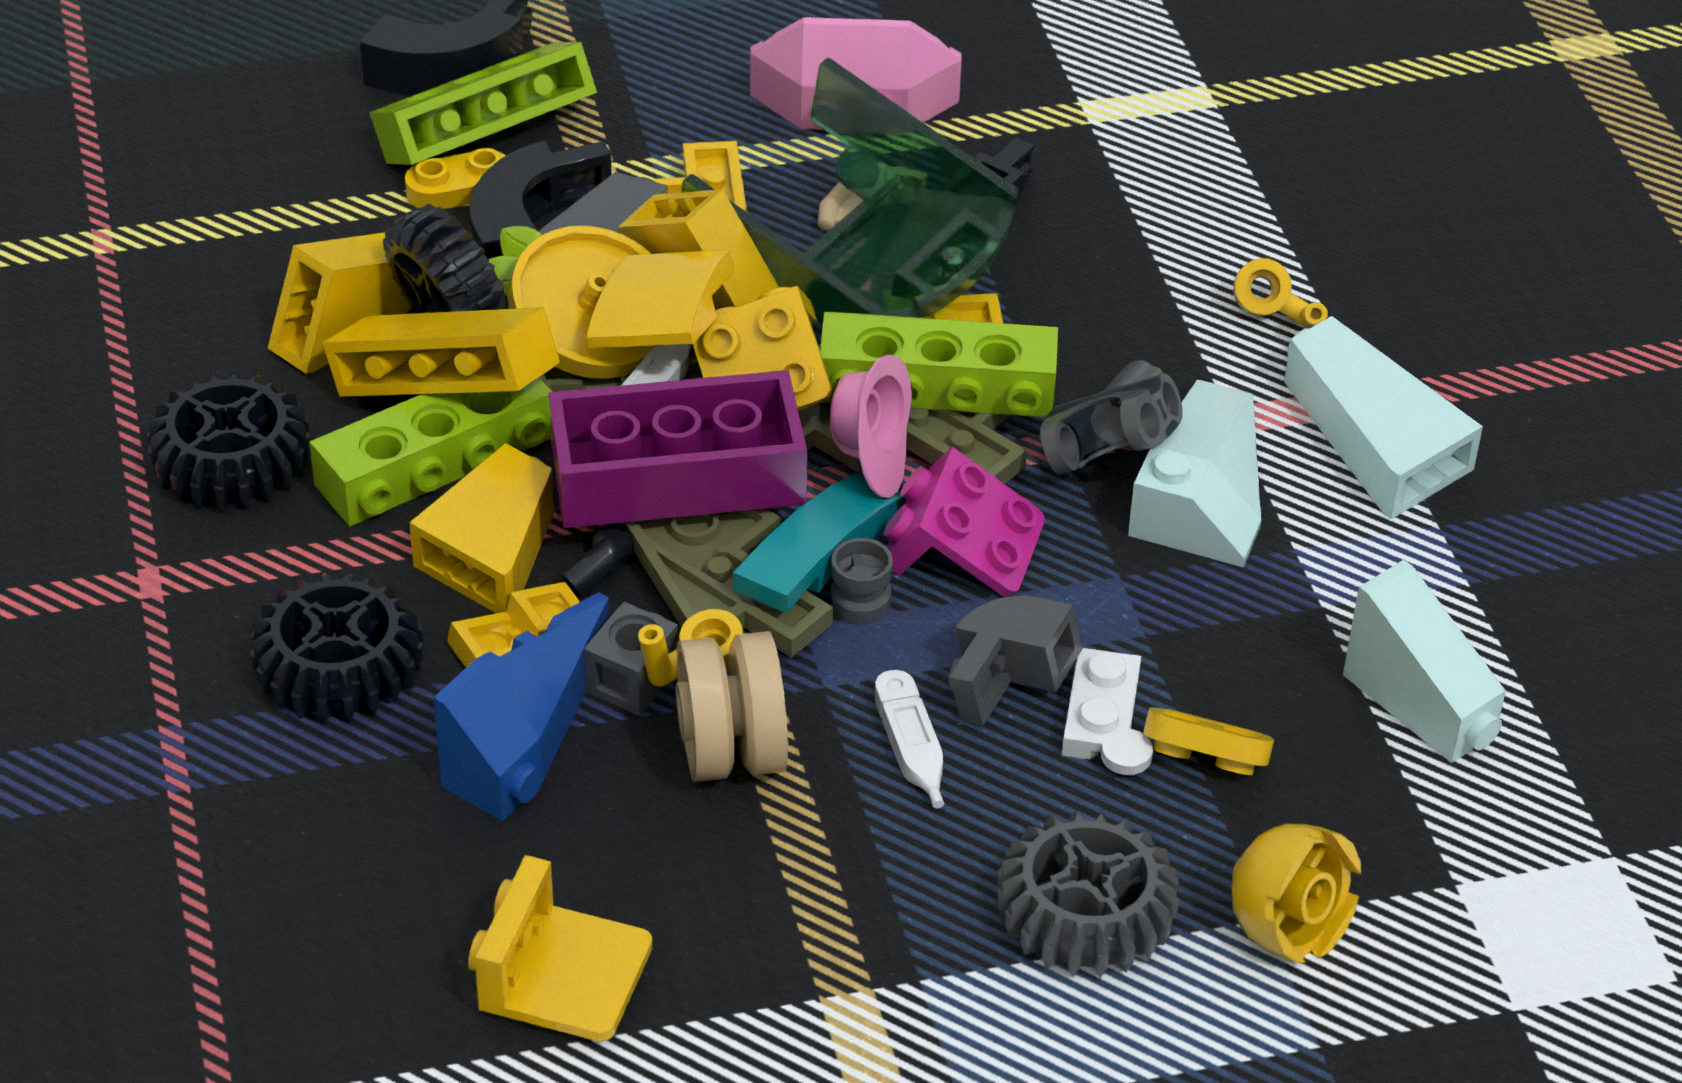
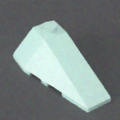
[1128,379,1261,568]

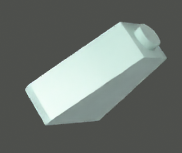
[1343,560,1506,763]

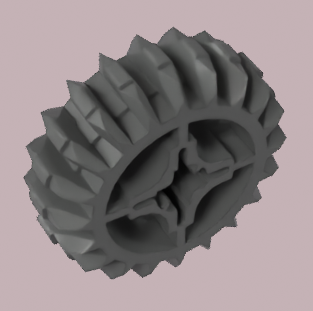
[997,810,1179,979]

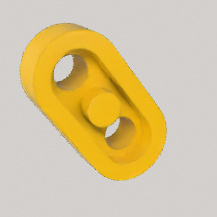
[405,148,506,209]
[1143,707,1274,775]

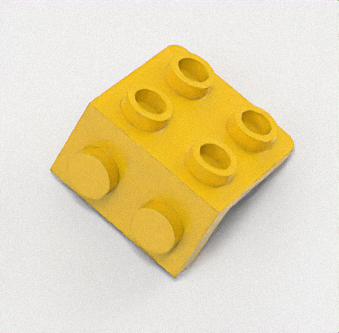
[693,286,832,410]
[468,855,652,1041]

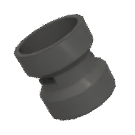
[830,538,893,625]

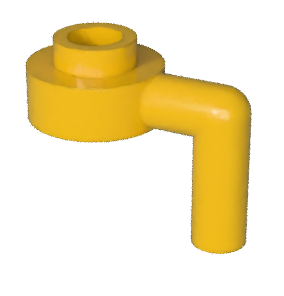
[1233,258,1328,329]
[638,609,743,687]

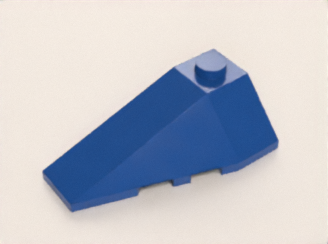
[433,592,609,821]

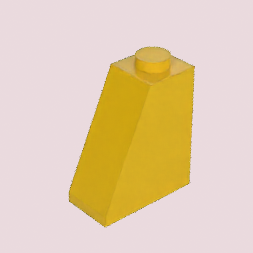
[617,189,779,310]
[268,232,411,374]
[409,443,554,613]

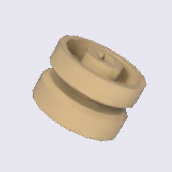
[676,631,788,782]

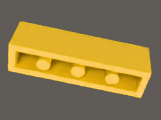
[322,307,560,397]

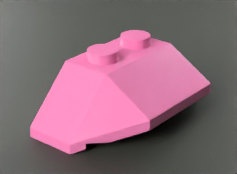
[750,17,961,132]

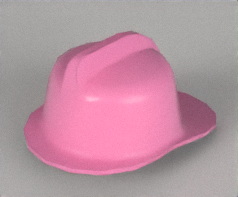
[830,355,912,498]

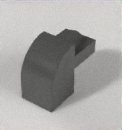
[949,595,1083,726]

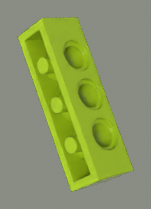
[369,42,597,165]
[820,312,1058,417]
[310,377,552,527]

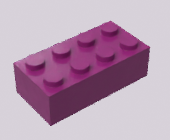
[548,370,807,528]

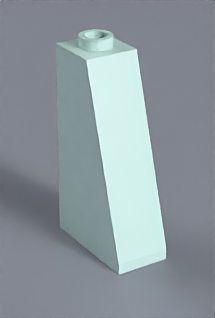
[1284,316,1483,519]

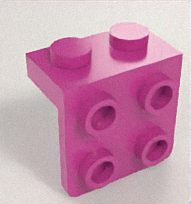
[884,447,1045,597]

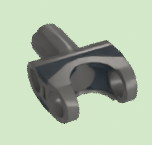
[1040,360,1183,475]

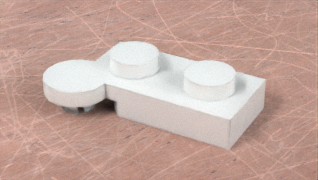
[1062,648,1153,775]

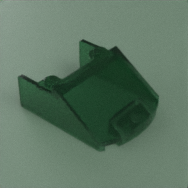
[681,58,1018,323]

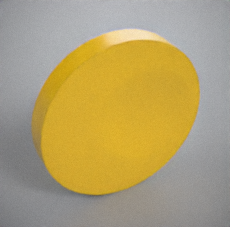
[507,226,656,379]

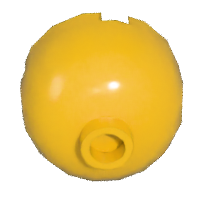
[1232,824,1361,963]

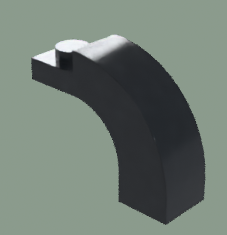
[360,0,533,96]
[470,140,612,260]

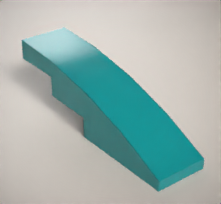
[733,472,906,614]

